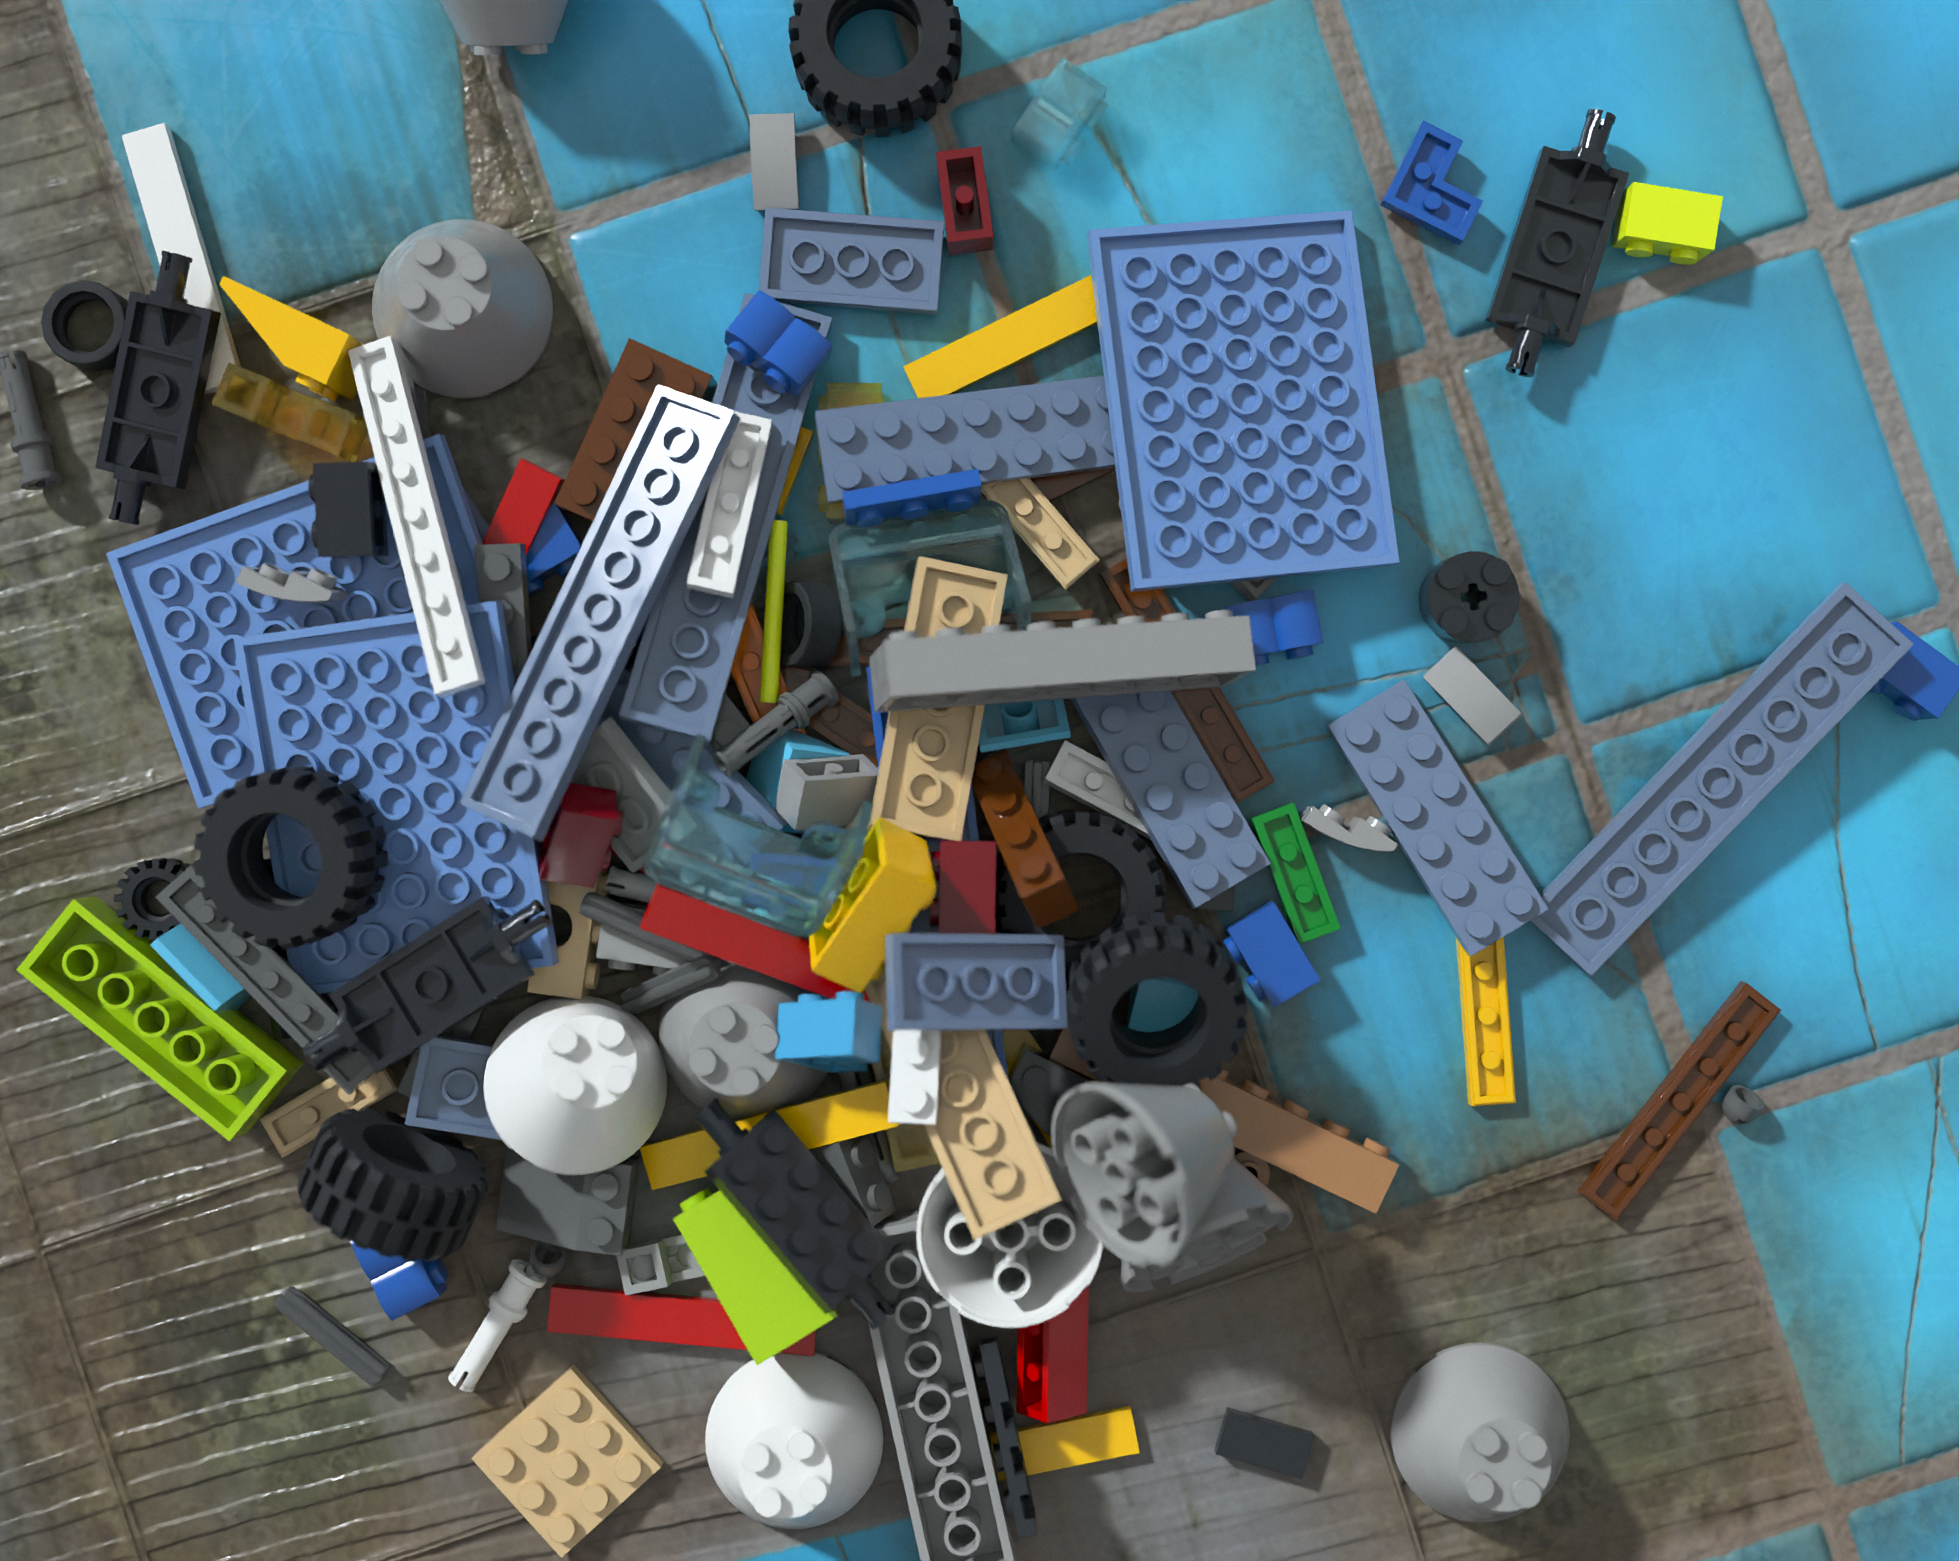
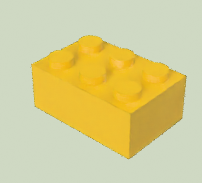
[807,817,936,993]

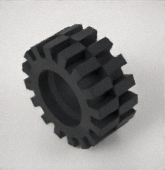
[114,858,190,940]

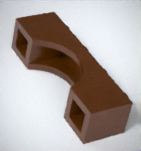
[972,749,1080,929]

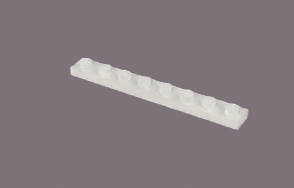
[348,336,485,698]

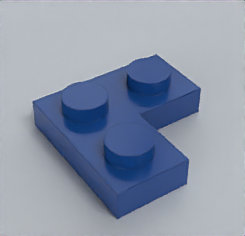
[1380,120,1483,245]

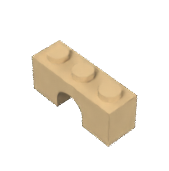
[527,870,611,1000]

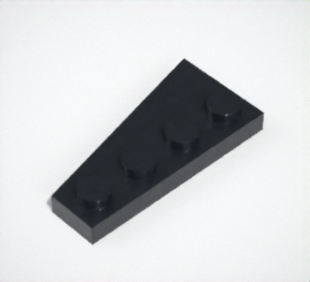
[973,1337,1037,1539]

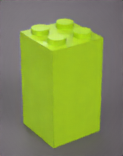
[673,1187,842,1365]

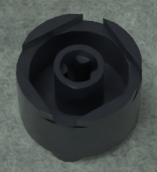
[1419,551,1519,644]

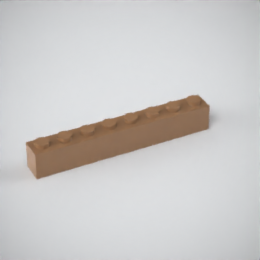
[1048,1017,1399,1214]

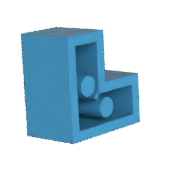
[775,991,882,1073]

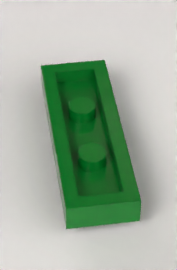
[1250,802,1341,944]

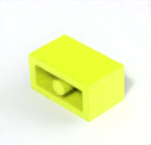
[1612,182,1723,265]

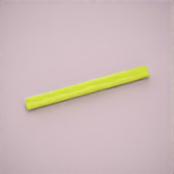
[760,520,788,703]

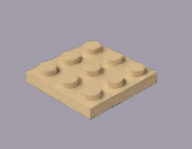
[471,1364,663,1558]

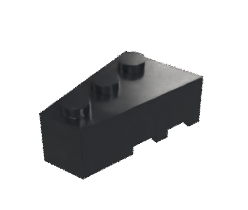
[1008,1043,1100,1138]

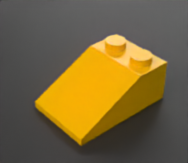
[220,276,363,402]

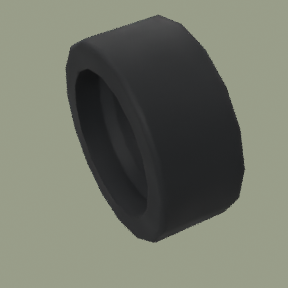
[41,280,128,372]
[780,581,842,668]

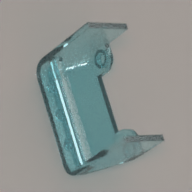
[829,500,1031,676]
[643,734,873,936]

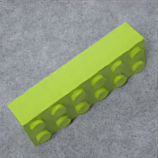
[17,896,304,1142]

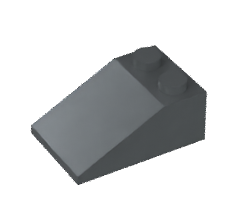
[496,1145,640,1256]

